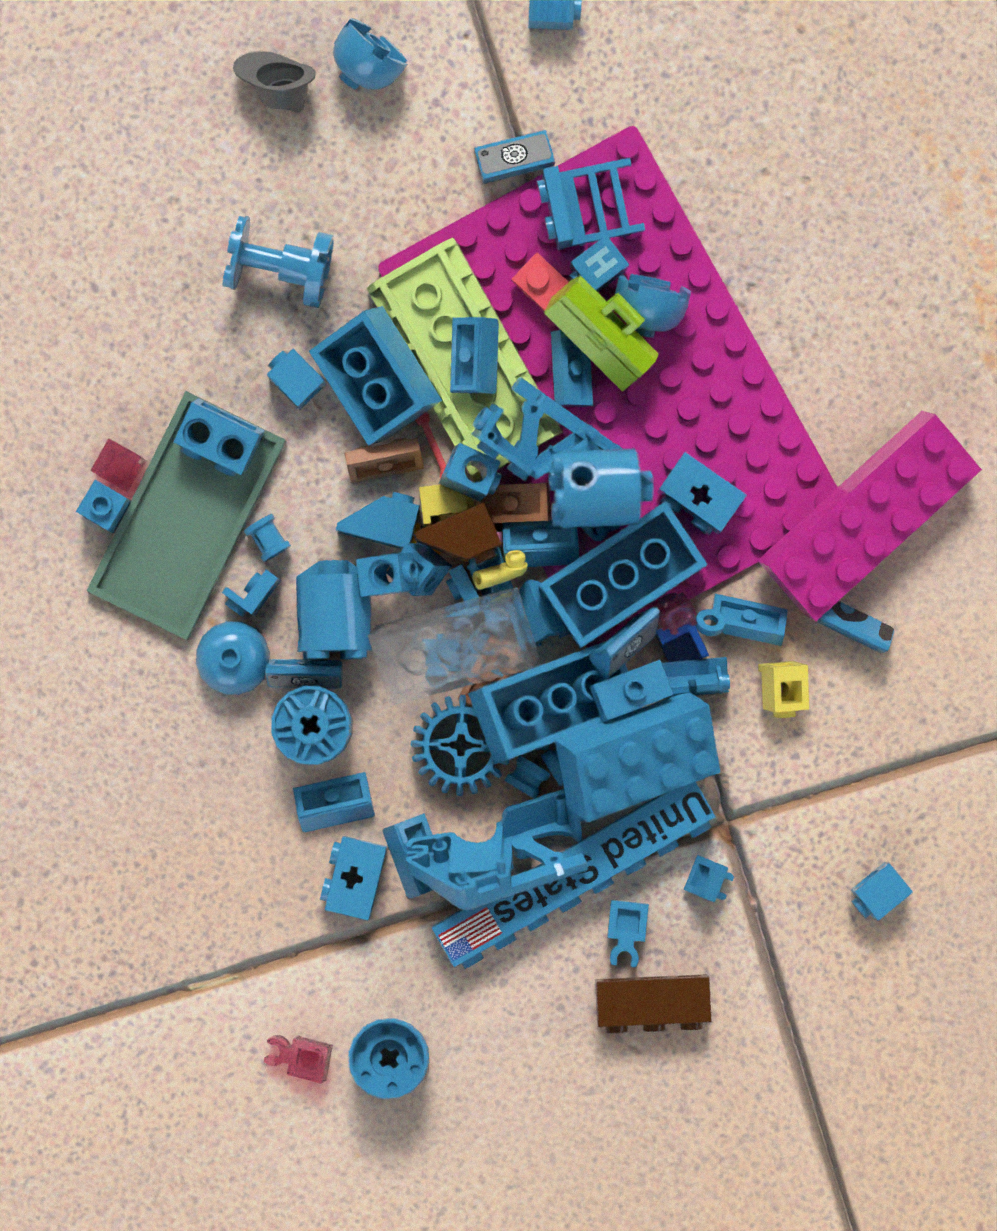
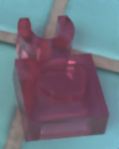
[649,592,697,635]
[264,1035,333,1084]

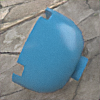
[333,18,408,90]
[615,274,691,338]
[196,621,270,695]

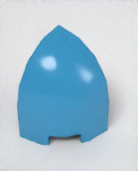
[516,580,569,649]

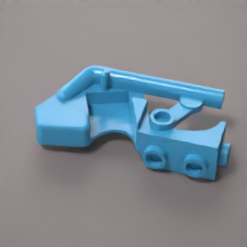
[471,377,623,541]
[406,789,588,910]

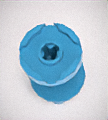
[222,216,334,308]

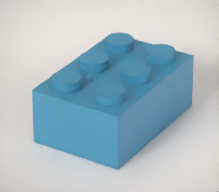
[309,306,442,446]

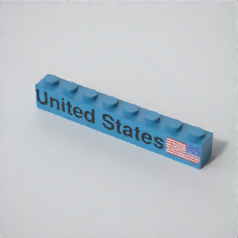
[432,782,716,969]

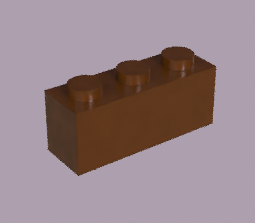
[595,974,712,1033]

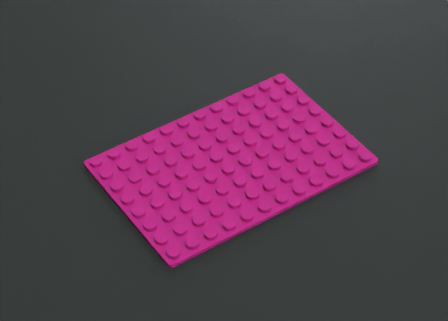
[378,126,837,648]

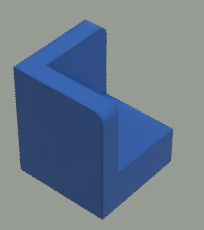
[655,615,709,662]

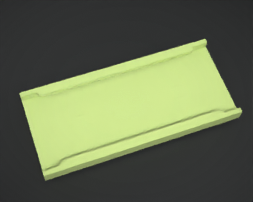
[367,238,563,482]

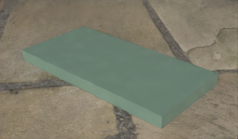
[86,391,287,640]

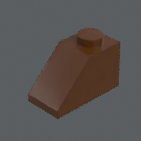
[414,502,502,564]

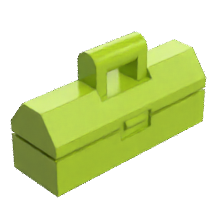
[544,275,659,391]

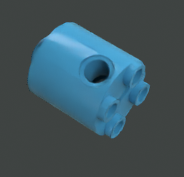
[549,448,653,528]
[296,560,372,660]

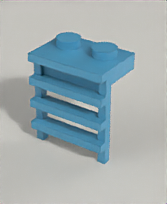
[537,158,645,251]

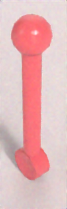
[415,412,446,479]

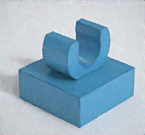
[683,855,734,903]

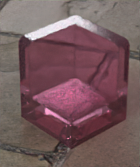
[90,438,146,493]

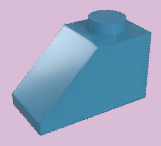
[336,492,420,549]

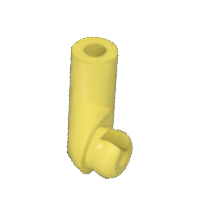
[473,550,528,590]

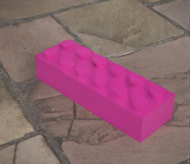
[757,411,982,621]

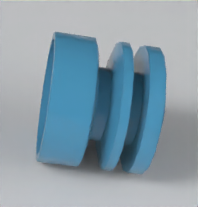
[271,686,353,765]
[348,1018,429,1099]

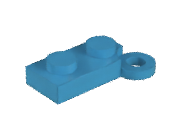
[695,594,788,646]

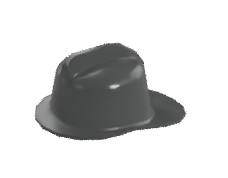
[233,51,316,113]

